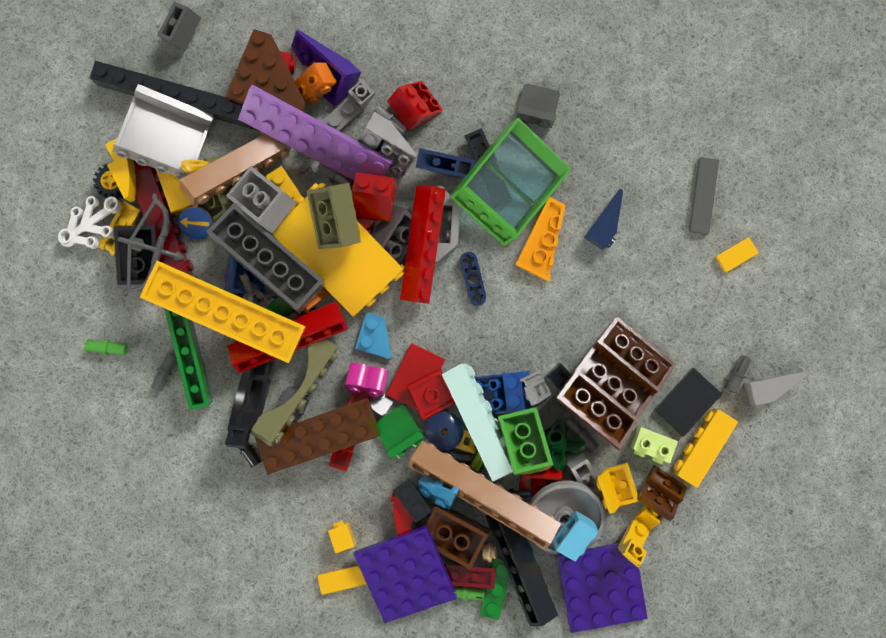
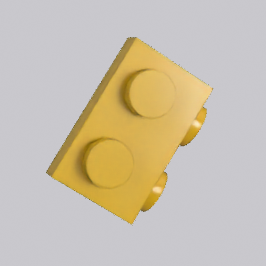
[596,463,639,514]

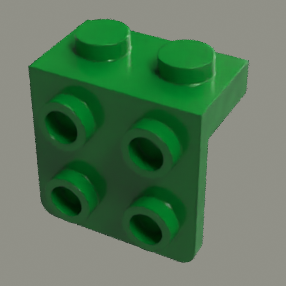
[376,405,424,459]

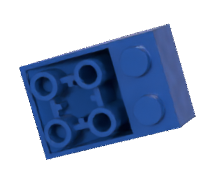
[474,371,534,414]

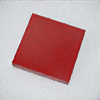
[405,369,456,421]

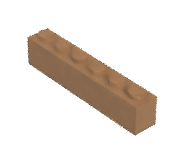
[180,134,291,207]

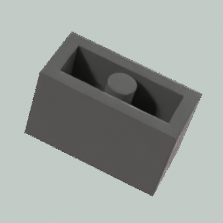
[157,2,201,51]

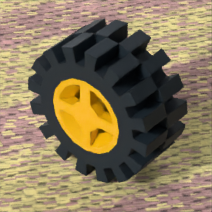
[93,164,124,200]

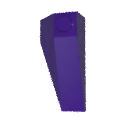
[291,30,361,106]

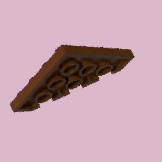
[226,29,306,112]

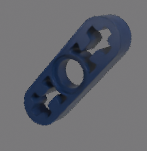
[460,252,486,306]

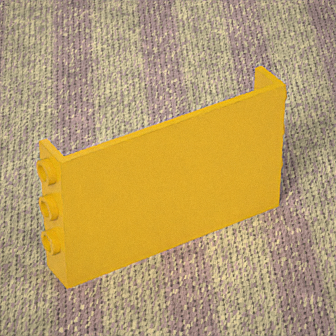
[271,183,404,317]

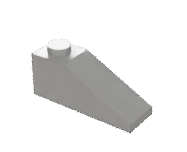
[744,371,808,409]
[566,451,604,505]

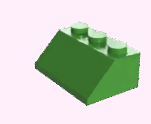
[498,407,553,475]

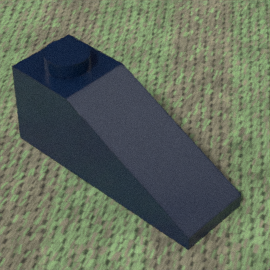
[415,148,476,179]
[584,189,623,250]

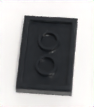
[654,368,722,436]

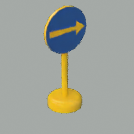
[178,159,213,239]

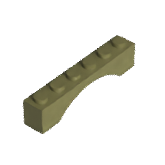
[251,339,338,447]

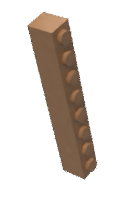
[408,441,561,549]

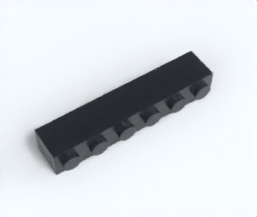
[485,514,558,627]

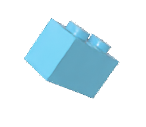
[553,510,598,562]

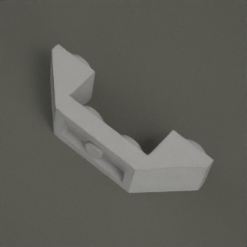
[317,79,375,132]
[435,186,460,264]

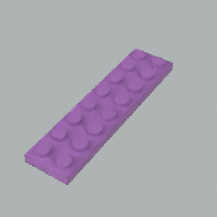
[238,85,393,181]

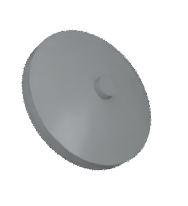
[529,481,605,554]

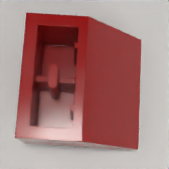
[387,81,443,131]

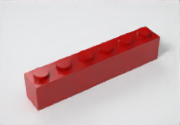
[400,185,446,304]
[227,302,348,373]

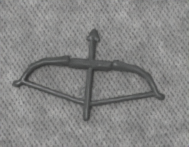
[118,194,184,296]

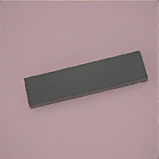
[689,157,719,235]

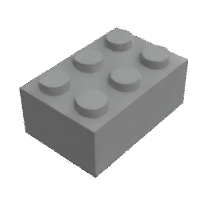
[226,166,297,233]

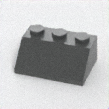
[371,205,412,266]

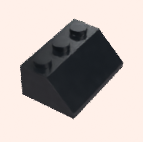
[113,225,156,285]

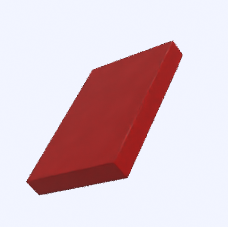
[386,343,446,409]

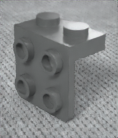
[516,84,560,128]

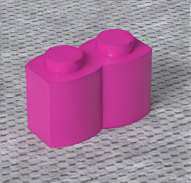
[345,363,388,398]

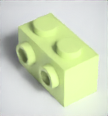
[629,426,678,465]

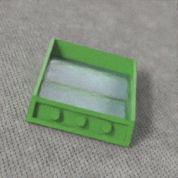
[450,117,571,246]

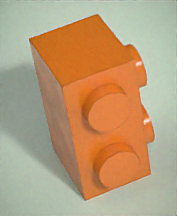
[295,63,337,105]

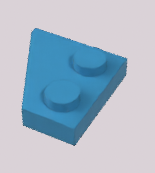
[355,312,391,359]
[417,475,459,510]

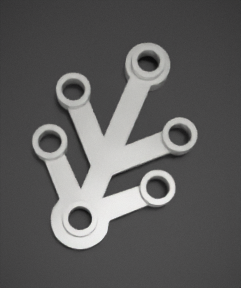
[58,196,122,249]

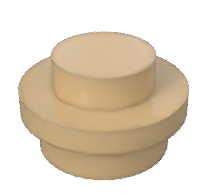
[483,543,497,563]

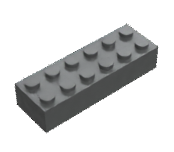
[206,203,325,314]

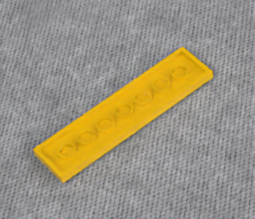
[140,261,306,363]

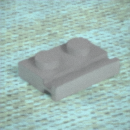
[520,370,551,406]

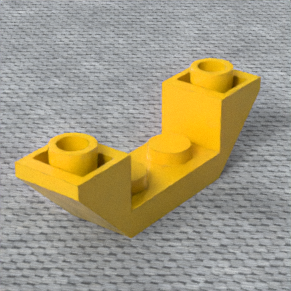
[618,505,663,568]

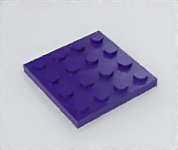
[354,525,457,623]
[556,543,648,633]

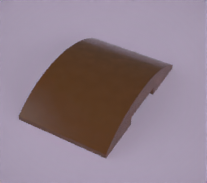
[555,316,676,450]

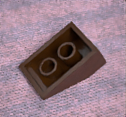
[426,506,490,570]

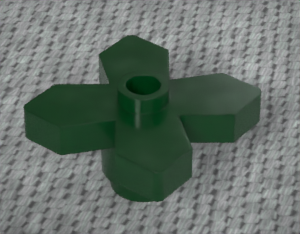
[546,420,586,472]

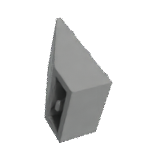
[358,112,417,177]

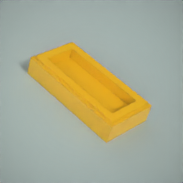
[715,237,759,273]

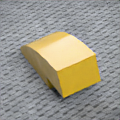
[105,138,136,203]

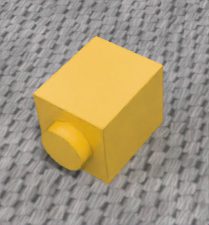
[328,520,356,553]

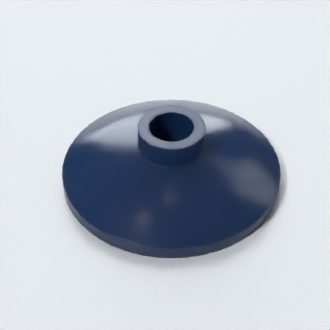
[425,412,464,451]

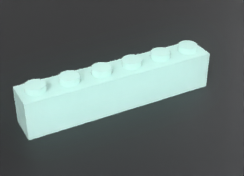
[442,364,513,481]

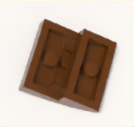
[637,465,687,522]

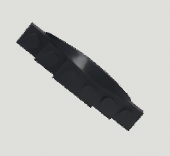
[225,360,273,449]

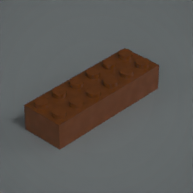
[255,398,381,475]

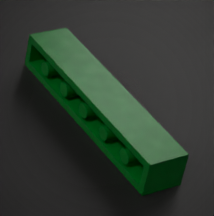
[164,308,213,410]

